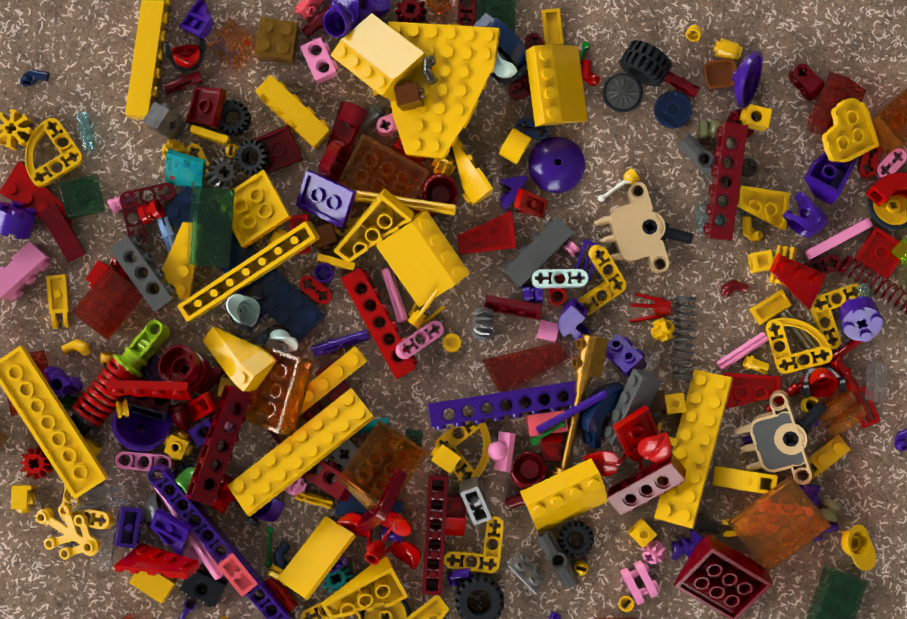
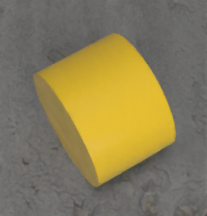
[498,128,532,165]

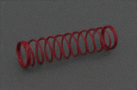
[838,255,907,315]

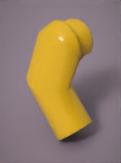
[742,216,763,242]
[61,339,91,356]

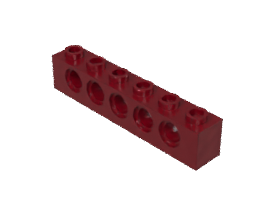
[703,122,748,241]
[185,385,252,506]
[422,474,448,596]

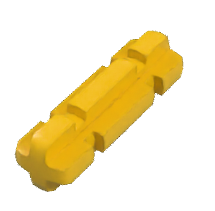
[295,491,334,509]

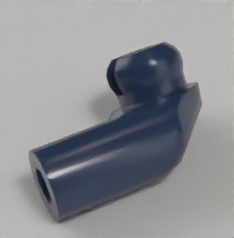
[20,69,50,87]

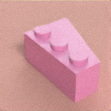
[0,242,52,301]

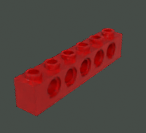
[340,267,418,380]

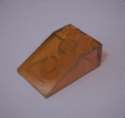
[871,88,907,154]

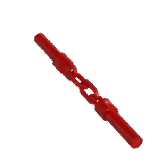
[764,339,862,412]

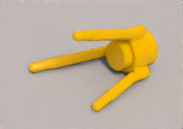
[407,290,445,329]

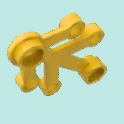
[36,504,101,560]

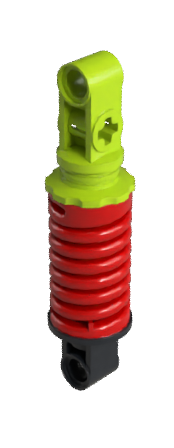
[69,320,170,436]

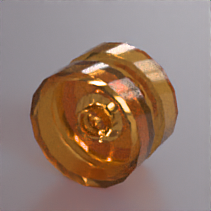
[818,390,867,436]

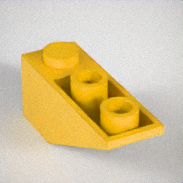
[712,466,778,495]

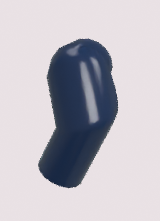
[273,541,290,570]

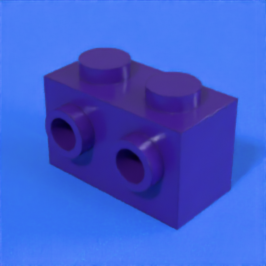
[605,334,647,378]
[114,506,144,548]

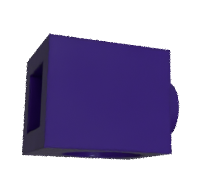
[188,418,212,447]

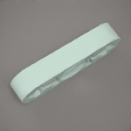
[531,269,588,288]

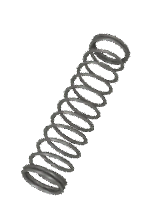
[672,296,696,380]

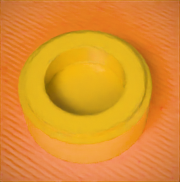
[442,333,462,353]

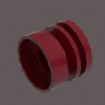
[158,345,211,393]

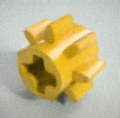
[162,139,186,159]
[431,155,456,176]
[651,317,675,342]

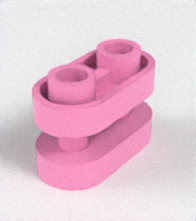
[620,560,660,606]

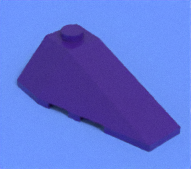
[804,152,858,205]

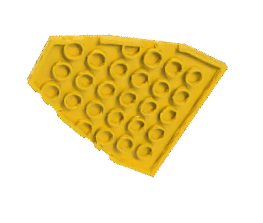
[388,21,500,159]

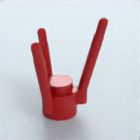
[629,292,671,323]

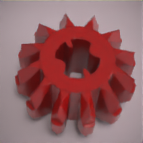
[19,446,52,480]

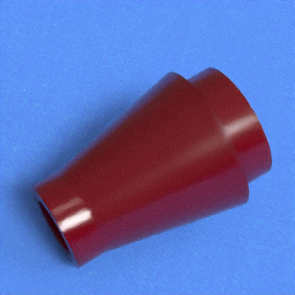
[169,403,191,432]

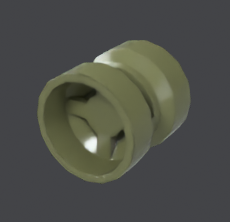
[698,120,720,139]
[817,497,842,523]

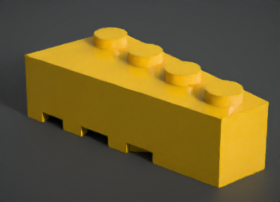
[255,74,331,150]
[334,188,414,263]

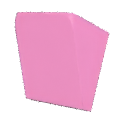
[537,320,559,342]

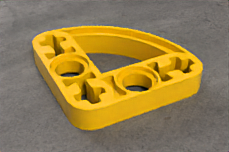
[25,118,83,188]
[765,317,833,374]
[435,413,491,482]

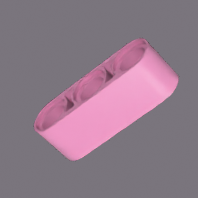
[115,451,175,472]

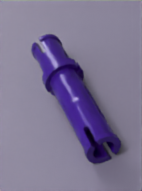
[311,329,370,357]

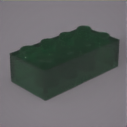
[186,186,235,268]
[806,565,868,619]

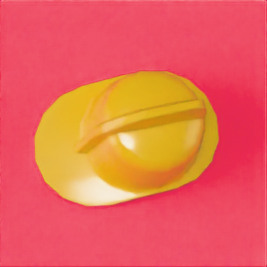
[841,524,876,571]

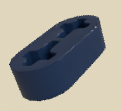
[515,119,551,141]

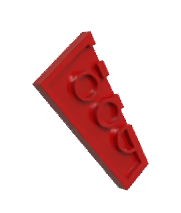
[114,543,200,579]

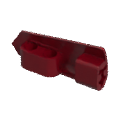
[318,101,368,182]

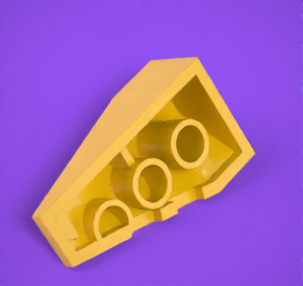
[451,137,493,206]
[203,326,277,392]
[321,556,408,619]

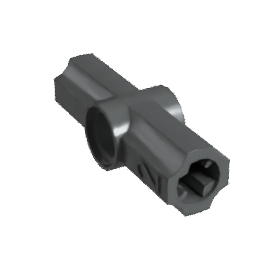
[677,133,726,182]
[536,529,579,589]

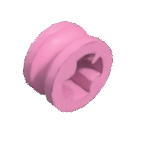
[562,239,580,258]

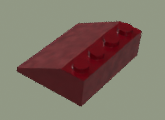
[673,534,773,619]

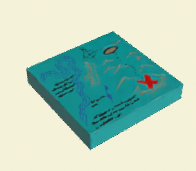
[165,149,206,193]

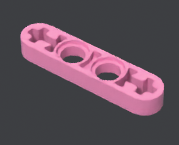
[803,217,873,260]

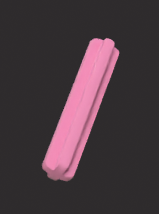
[381,267,408,323]
[717,332,768,370]

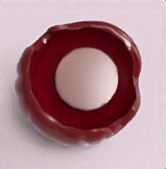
[422,173,458,205]
[510,451,548,490]

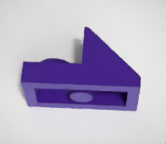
[499,175,529,211]

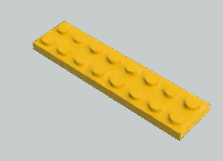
[0,345,109,500]
[654,369,733,529]
[227,388,375,517]

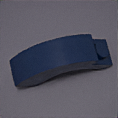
[473,13,527,71]
[578,382,625,449]

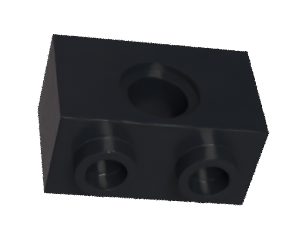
[180,569,228,607]

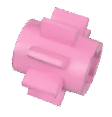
[284,476,307,495]
[641,540,666,565]

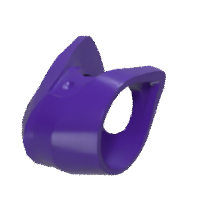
[323,0,360,38]
[782,192,828,238]

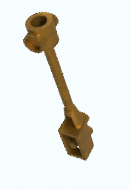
[548,334,609,478]

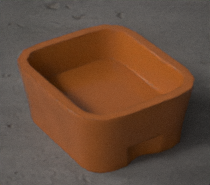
[703,59,737,90]

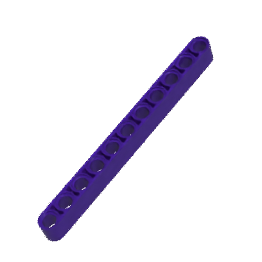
[148,463,295,619]

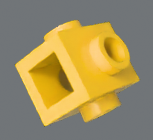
[164,431,194,460]

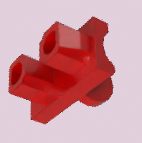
[210,474,237,514]

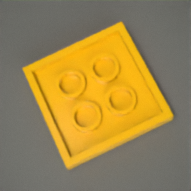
[217,169,292,249]

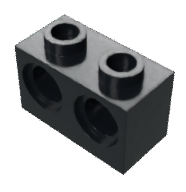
[128,395,172,422]

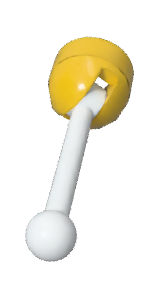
[598,168,640,202]

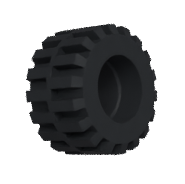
[619,40,672,87]
[455,574,504,619]

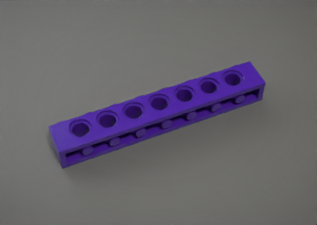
[427,381,584,430]

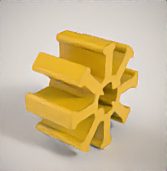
[0,109,34,151]

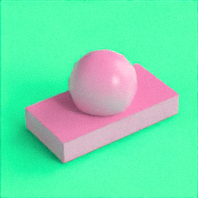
[488,431,516,472]

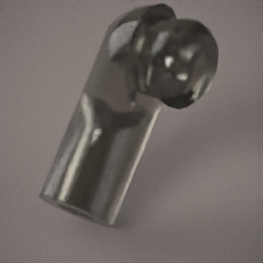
[421,55,438,85]

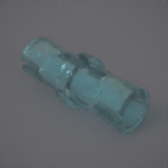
[75,112,95,152]

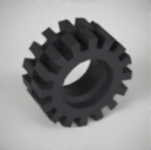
[218,100,251,136]
[234,140,272,175]
[558,521,595,557]

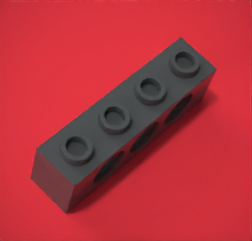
[109,235,179,312]

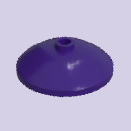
[732,50,763,108]
[528,137,585,193]
[112,397,172,451]

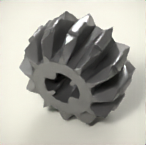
[205,157,239,190]
[472,307,494,340]

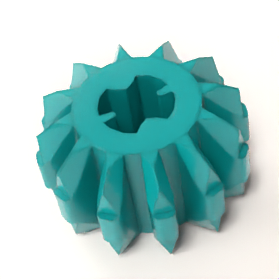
[322,565,353,593]

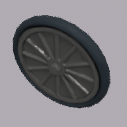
[603,73,643,112]

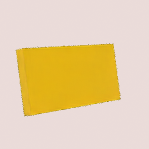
[277,516,356,601]

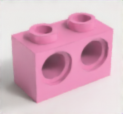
[300,37,339,85]

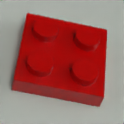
[854,226,907,279]
[612,405,660,456]

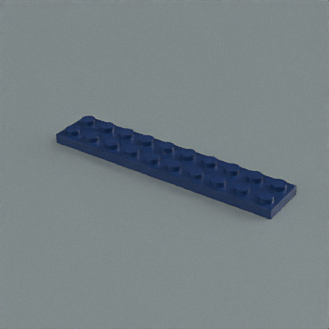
[164,186,326,343]

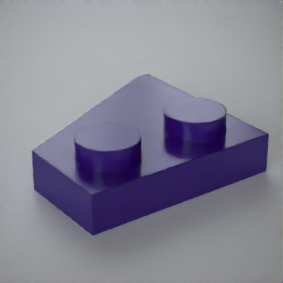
[179,0,215,39]
[150,508,192,556]

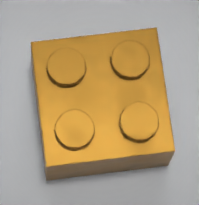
[254,17,300,65]

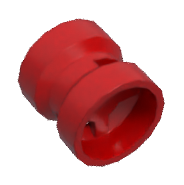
[138,199,165,224]

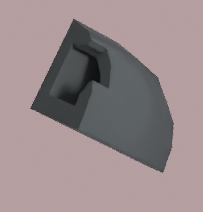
[143,492,162,526]

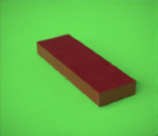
[39,203,86,263]
[484,295,543,320]

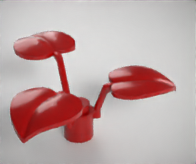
[583,432,671,497]
[336,511,421,570]

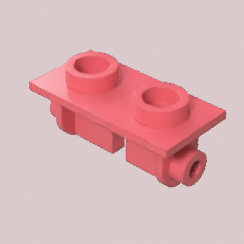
[295,0,325,22]

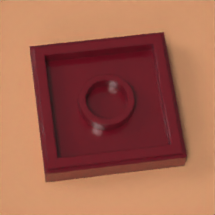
[186,86,227,127]
[253,125,303,174]

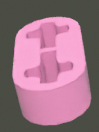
[875,148,907,179]

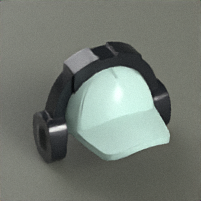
[490,50,528,85]
[226,291,265,334]
[255,324,298,366]

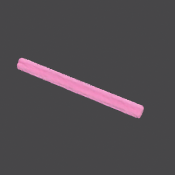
[154,487,224,580]

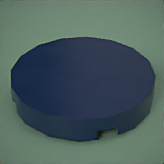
[654,91,692,129]

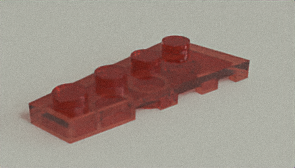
[482,342,568,393]

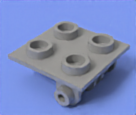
[507,550,545,595]

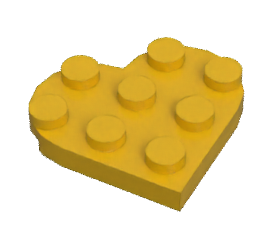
[822,98,880,163]

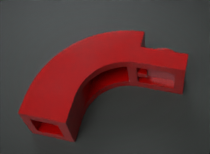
[865,173,907,207]

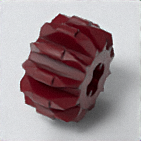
[395,0,427,23]

